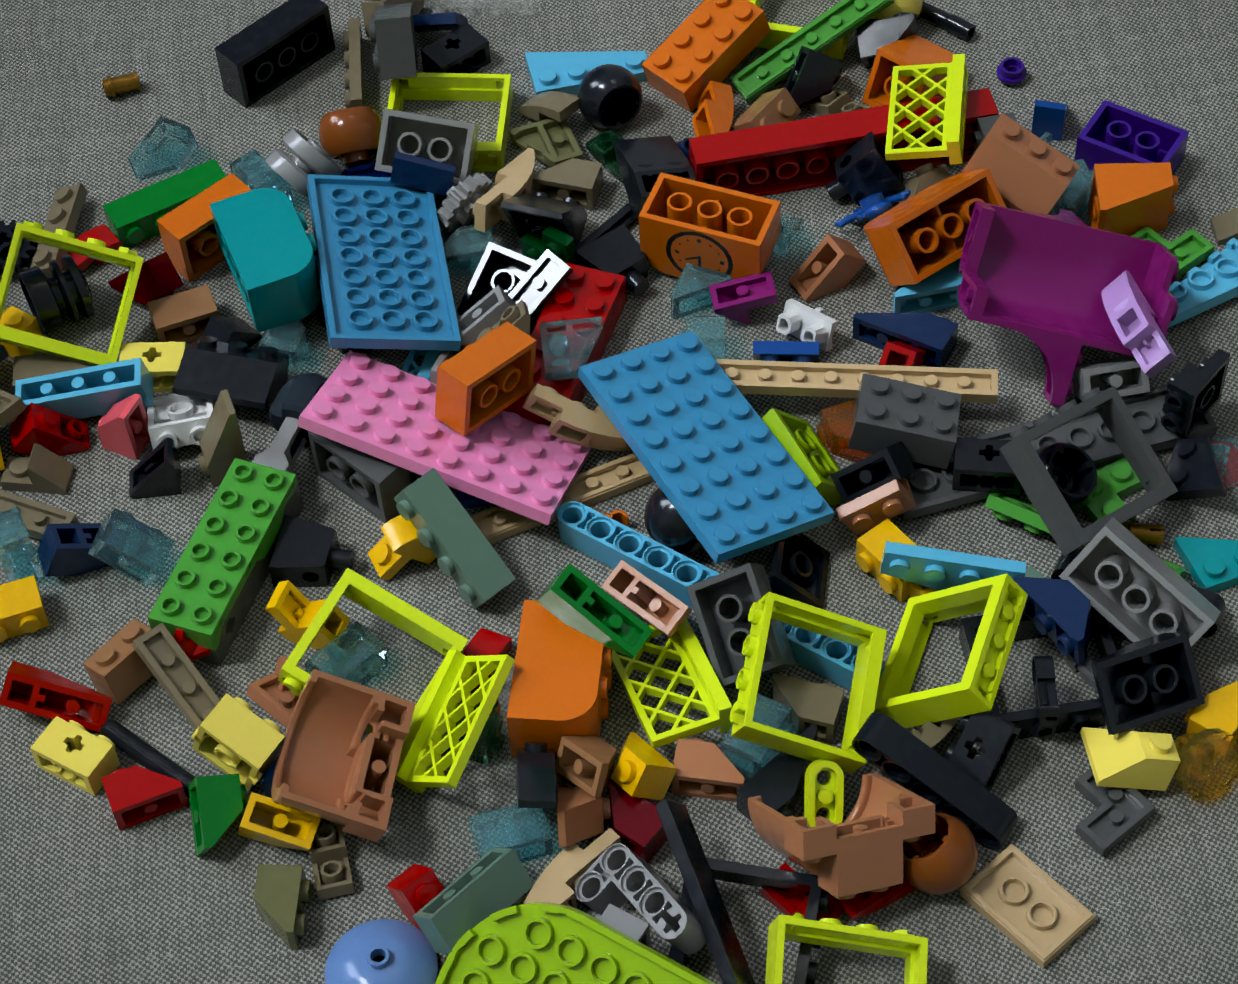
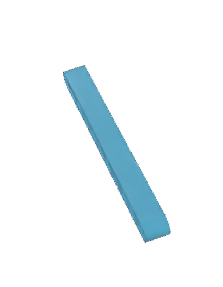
[557,501,883,691]

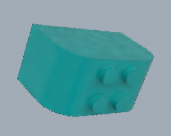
[209,188,322,333]

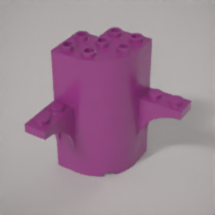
[958,201,1179,406]

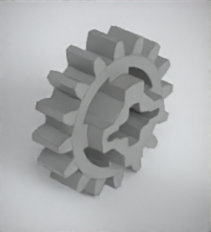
[437,172,495,233]

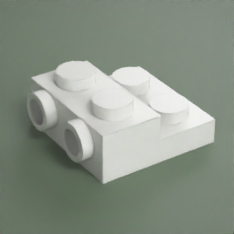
[147,394,214,450]

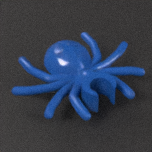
[834,190,911,228]

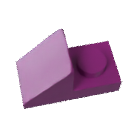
[709,270,778,325]

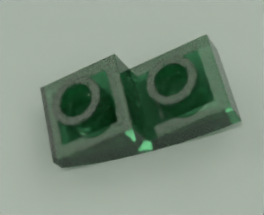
[585,129,624,184]

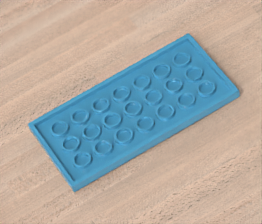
[307,174,461,351]
[578,331,834,564]

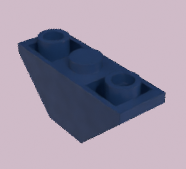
[1013,576,1092,666]

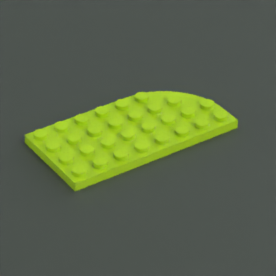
[435,902,716,984]

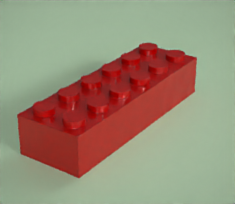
[503,262,627,427]

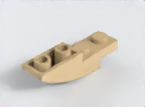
[473,148,535,233]
[522,383,632,451]
[524,828,621,909]

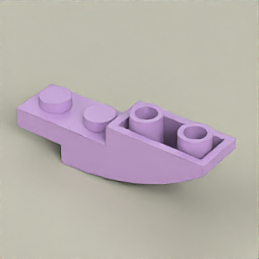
[1101,270,1177,379]

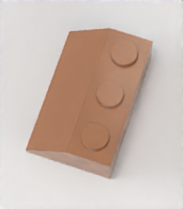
[961,113,1080,215]

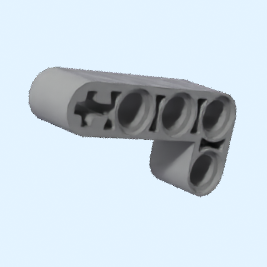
[575,843,706,955]

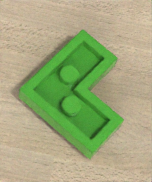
[1131,226,1215,282]
[1082,457,1143,523]

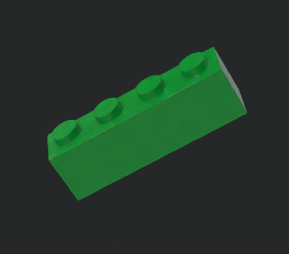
[103,159,226,248]

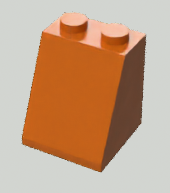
[862,34,954,107]
[1088,162,1178,236]

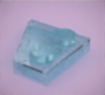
[539,316,603,381]

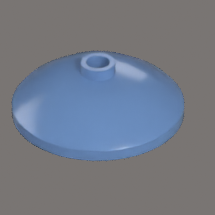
[325,919,439,984]

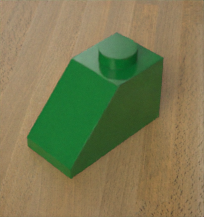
[188,774,247,857]

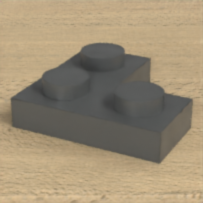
[1075,768,1156,857]

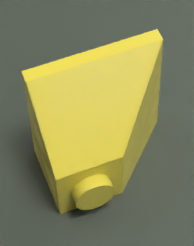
[1080,727,1181,791]

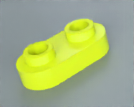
[804,759,844,828]

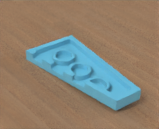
[525,51,647,95]
[1168,237,1238,328]
[880,541,1026,590]

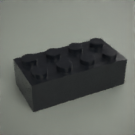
[215,0,335,108]

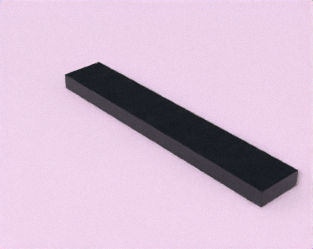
[656,799,755,984]

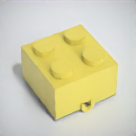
[191,693,285,791]

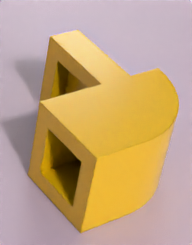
[367,515,436,581]
[265,580,350,649]

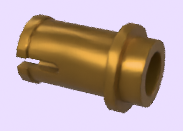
[102,71,141,98]
[1122,519,1164,546]

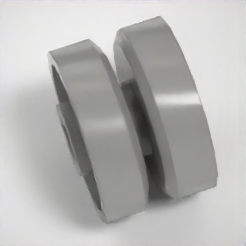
[265,128,344,199]

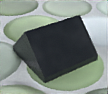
[770,533,830,609]

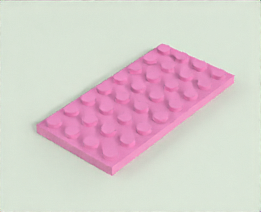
[297,350,591,525]

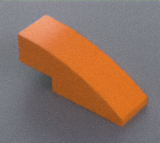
[691,80,734,137]

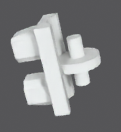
[776,298,838,352]

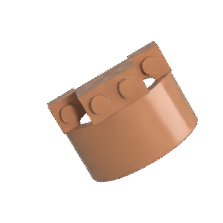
[271,669,415,842]
[748,773,935,900]

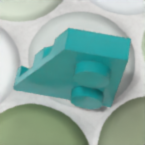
[1173,537,1238,592]

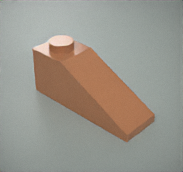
[601,560,692,638]

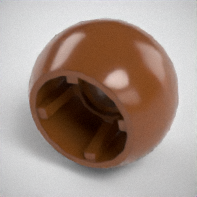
[318,106,382,165]
[903,812,978,895]

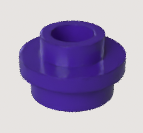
[996,57,1027,85]

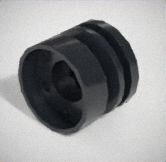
[17,254,94,335]

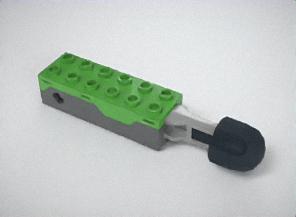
[147,373,327,666]

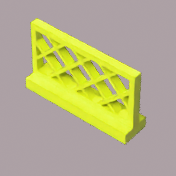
[885,54,969,165]
[606,618,733,748]
[395,650,515,793]

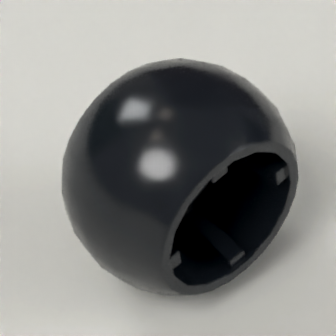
[577,64,643,130]
[1024,442,1098,514]
[644,487,703,553]

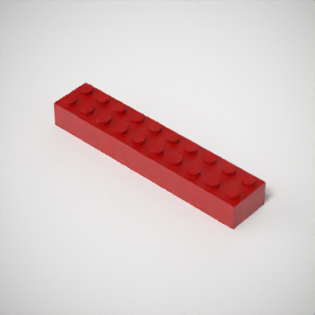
[689,88,999,197]

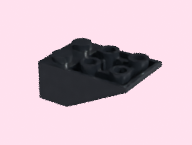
[612,135,697,219]

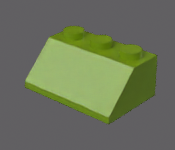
[761,408,843,507]

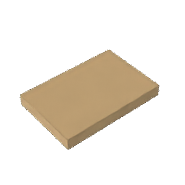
[959,844,1096,968]

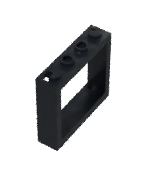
[959,606,1117,741]
[668,858,830,984]

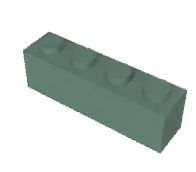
[394,468,516,609]

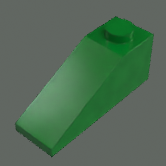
[537,563,654,659]

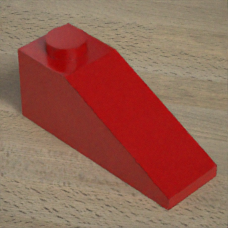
[0,661,113,732]

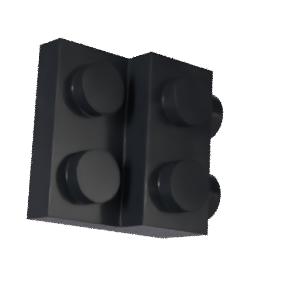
[1161,349,1230,438]

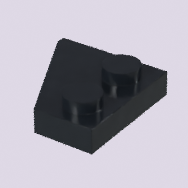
[1166,436,1227,501]

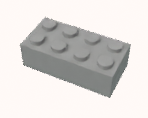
[1059,517,1221,647]

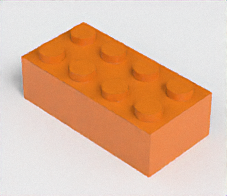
[641,0,770,113]

